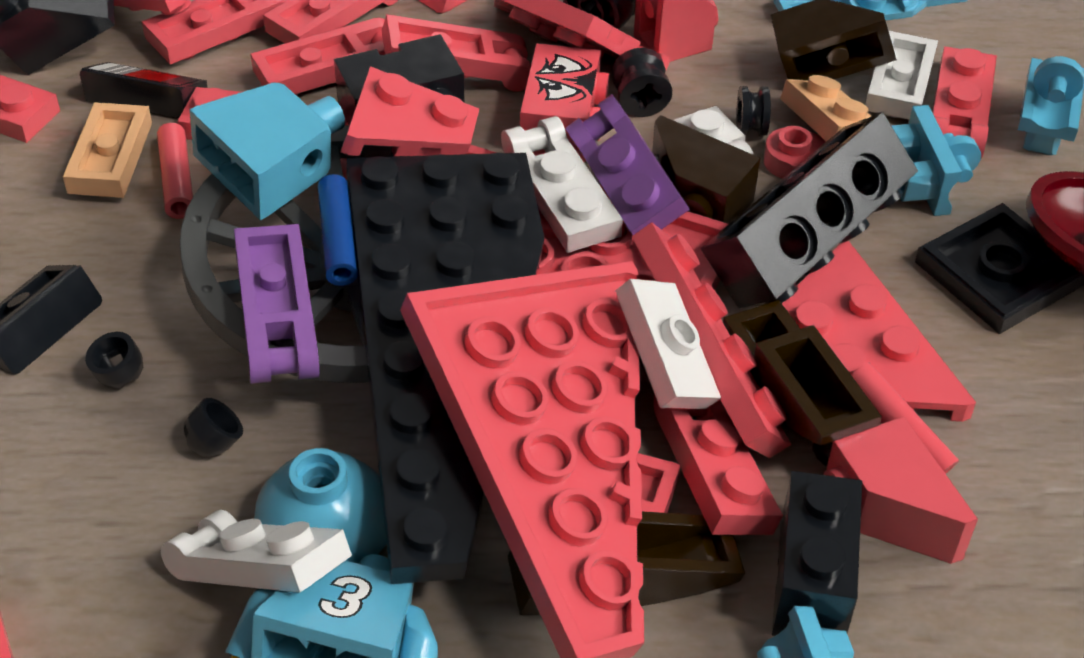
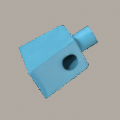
[189,82,345,220]

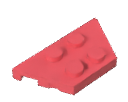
[494,0,671,70]
[782,241,976,422]

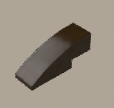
[723,300,882,446]
[507,511,745,615]

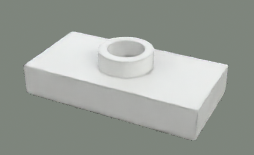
[615,279,721,409]

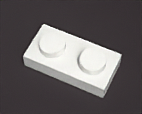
[865,31,938,120]

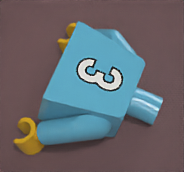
[225,554,438,658]

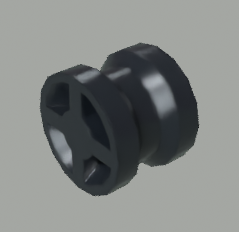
[611,48,673,117]

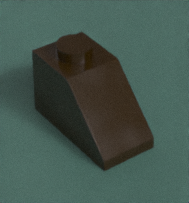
[771,0,897,80]
[652,115,761,224]

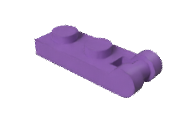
[565,94,690,235]
[234,224,320,384]

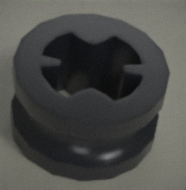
[736,86,771,136]

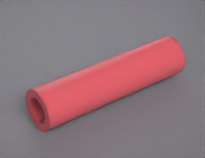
[157,123,193,219]
[851,362,959,474]

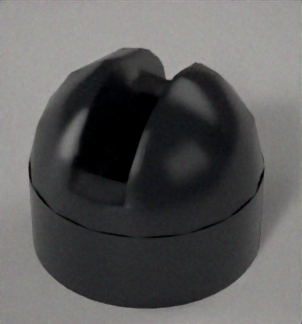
[85,331,144,389]
[184,398,243,456]

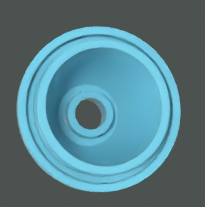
[254,448,386,564]

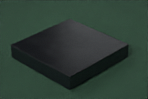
[915,203,1084,334]

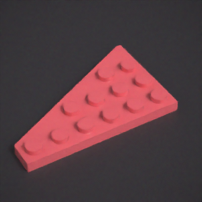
[400,261,644,658]

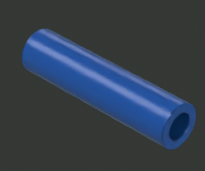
[318,174,358,286]

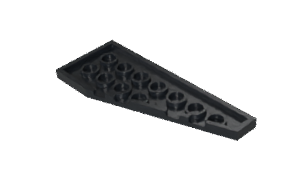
[346,153,544,584]

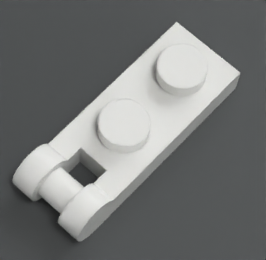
[501,116,623,253]
[161,510,352,593]

